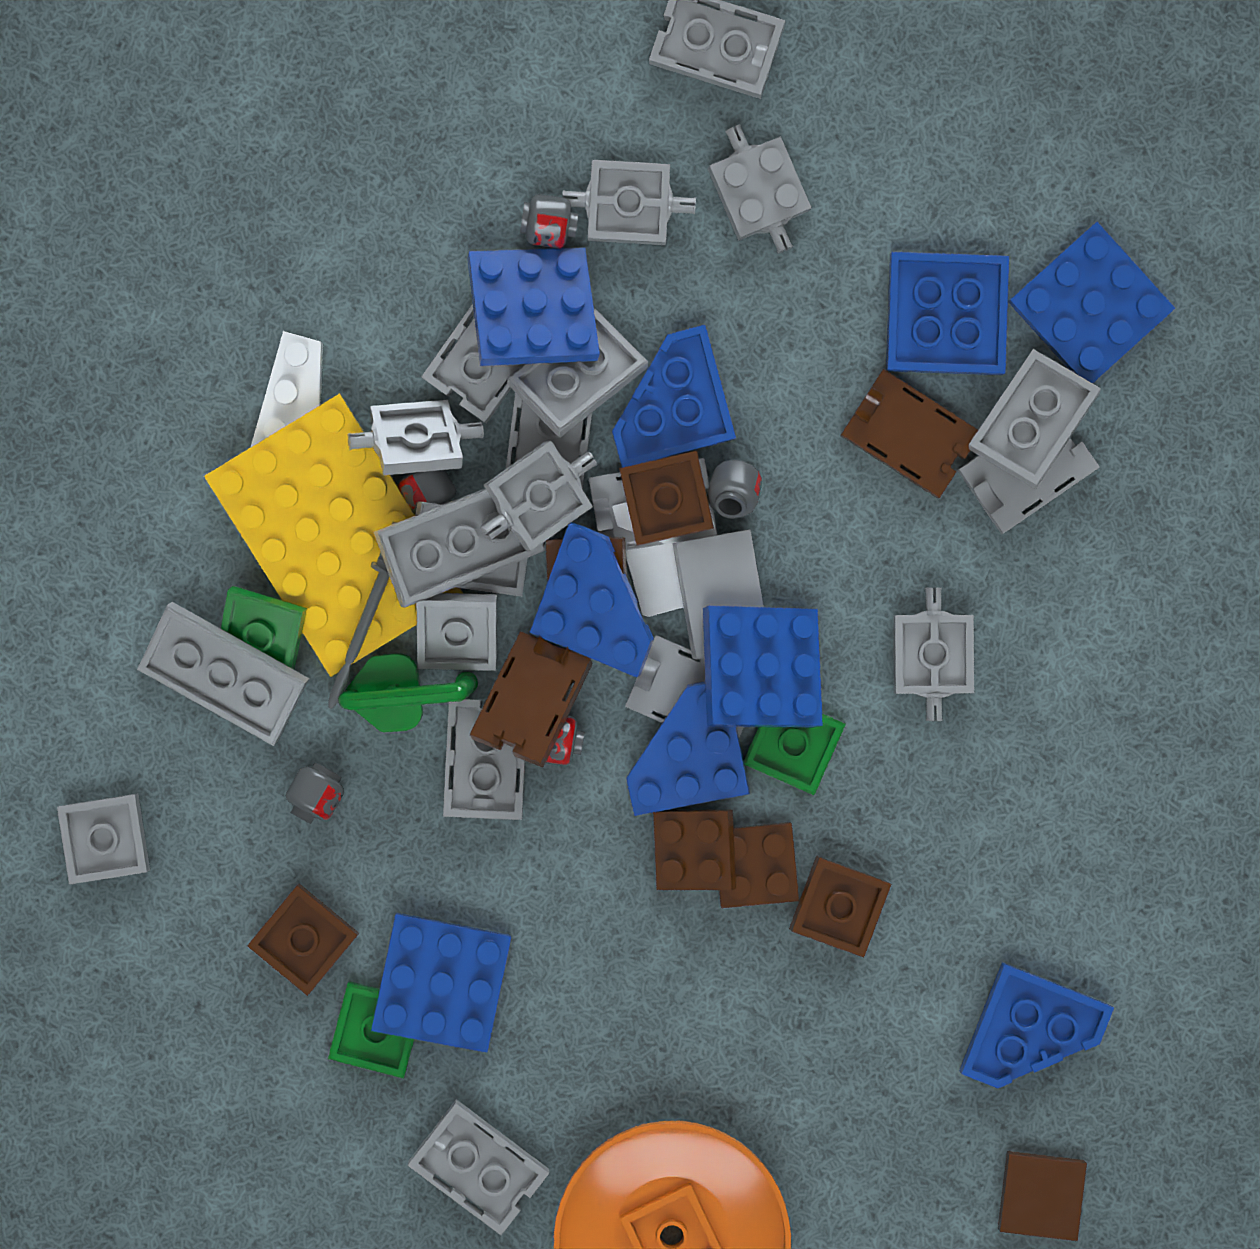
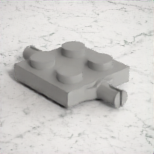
[708,124,811,254]
[562,160,696,245]
[348,400,484,475]
[480,440,597,551]
[893,588,974,721]

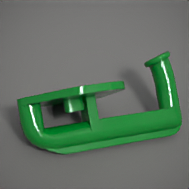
[338,653,478,732]

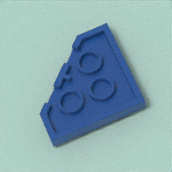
[612,325,736,468]
[530,522,654,677]
[626,681,750,816]
[959,962,1114,1088]

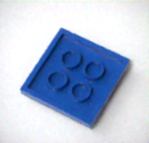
[1008,222,1175,383]
[467,248,600,366]
[886,252,1009,375]
[703,606,823,728]
[371,913,511,1053]

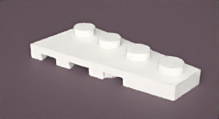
[250,331,323,448]

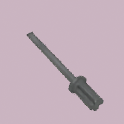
[328,522,396,709]

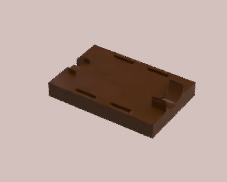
[840,369,978,499]
[470,631,593,768]

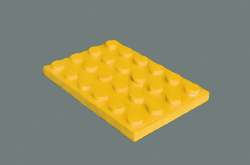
[204,394,464,677]

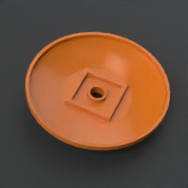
[554,1121,791,1249]

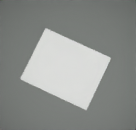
[612,502,717,617]

